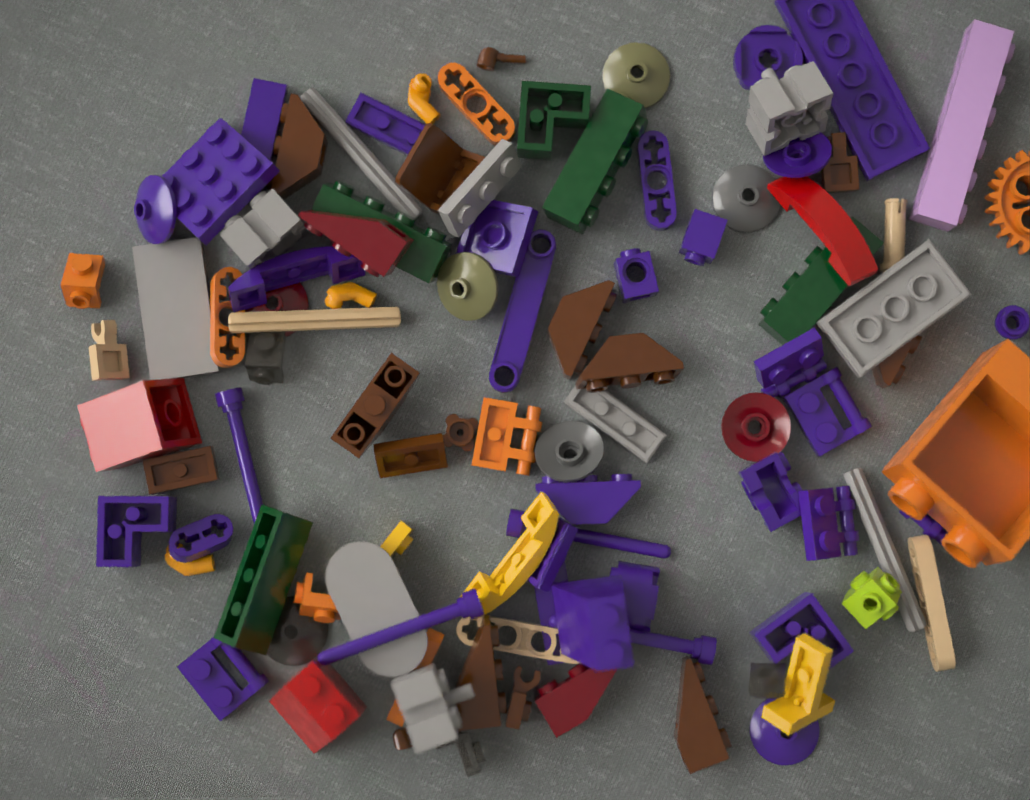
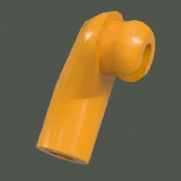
[164,543,216,576]

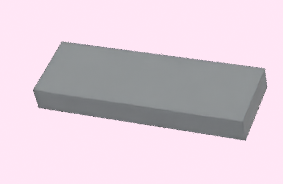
[563,385,667,463]

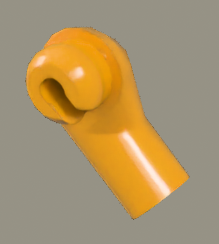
[407,73,441,124]
[324,282,377,309]

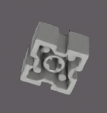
[746,61,833,156]
[220,189,309,270]
[391,663,475,754]

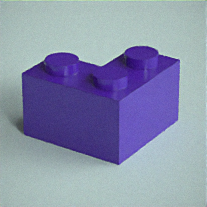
[96,496,177,567]
[749,592,854,670]

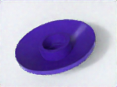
[762,133,832,178]
[134,175,177,244]
[749,695,819,765]

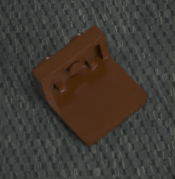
[395,123,485,215]

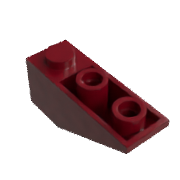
[298,210,414,277]
[535,663,617,738]

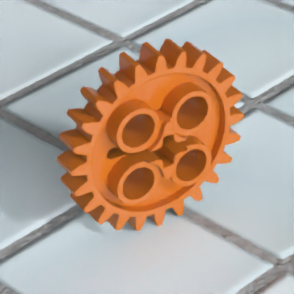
[984,150,1030,255]

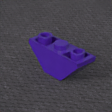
[535,474,641,525]

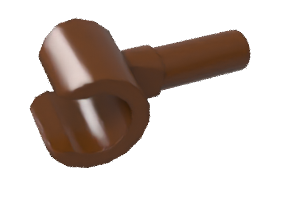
[477,47,526,71]
[393,727,413,750]

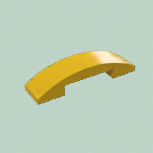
[459,491,559,620]

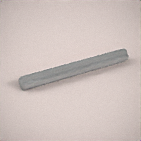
[301,87,422,219]
[844,468,927,632]

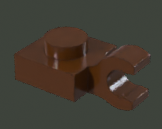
[821,132,860,193]
[505,665,540,730]

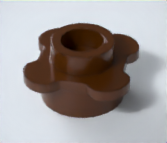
[443,414,479,451]

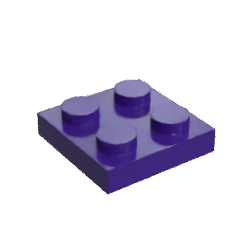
[456,200,538,277]

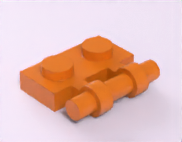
[472,397,542,476]

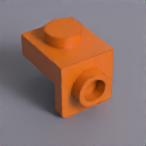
[61,253,105,309]
[294,572,341,623]

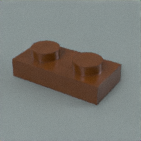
[373,433,448,478]
[143,446,220,495]

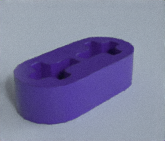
[168,514,233,563]

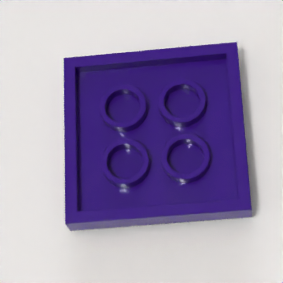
[162,117,280,245]

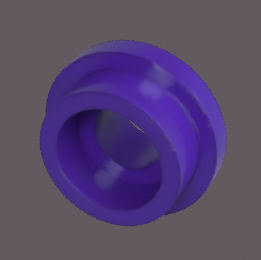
[995,305,1030,340]

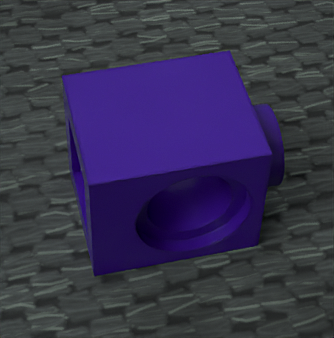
[679,209,728,266]
[614,248,659,303]

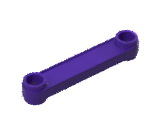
[489,229,556,393]

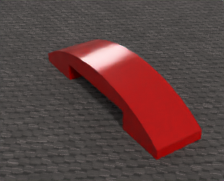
[767,176,878,287]

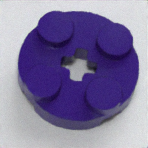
[733,25,803,90]

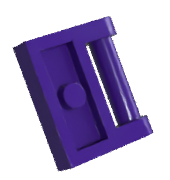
[783,366,872,457]
[177,636,269,721]

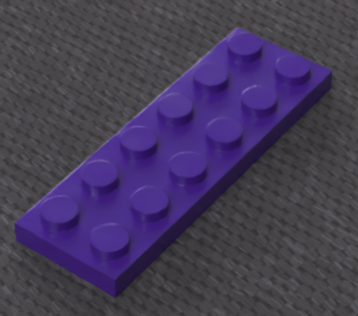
[774,0,930,181]

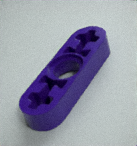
[637,130,677,231]

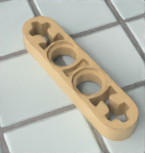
[908,534,956,672]
[457,616,580,664]

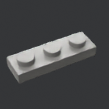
[438,139,522,237]

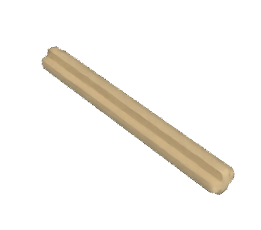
[228,307,401,333]

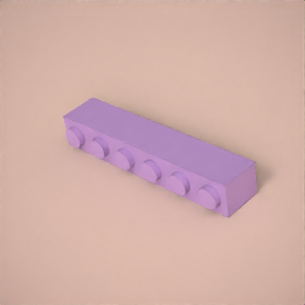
[909,19,1015,232]

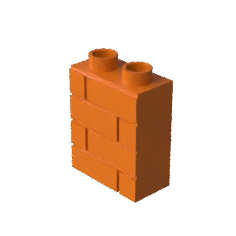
[881,339,1030,568]

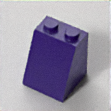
[552,575,634,671]

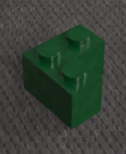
[517,81,591,160]

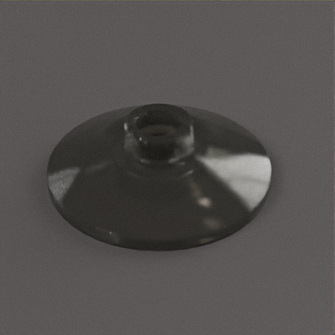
[267,596,328,666]

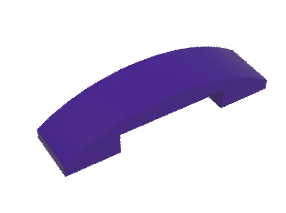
[228,246,366,313]

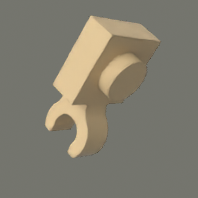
[89,320,130,381]

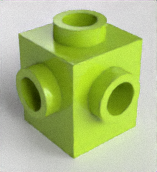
[841,567,902,629]

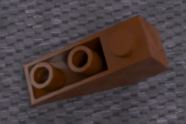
[455,614,507,731]
[674,656,732,774]

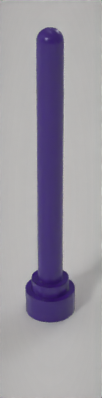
[215,388,263,524]
[506,509,671,559]
[317,588,484,665]
[549,614,717,665]

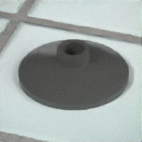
[712,165,780,232]
[535,421,604,482]

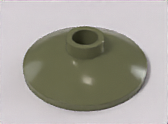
[602,43,670,109]
[437,252,498,321]

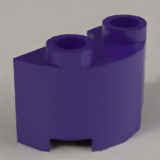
[738,452,803,532]
[609,561,660,632]

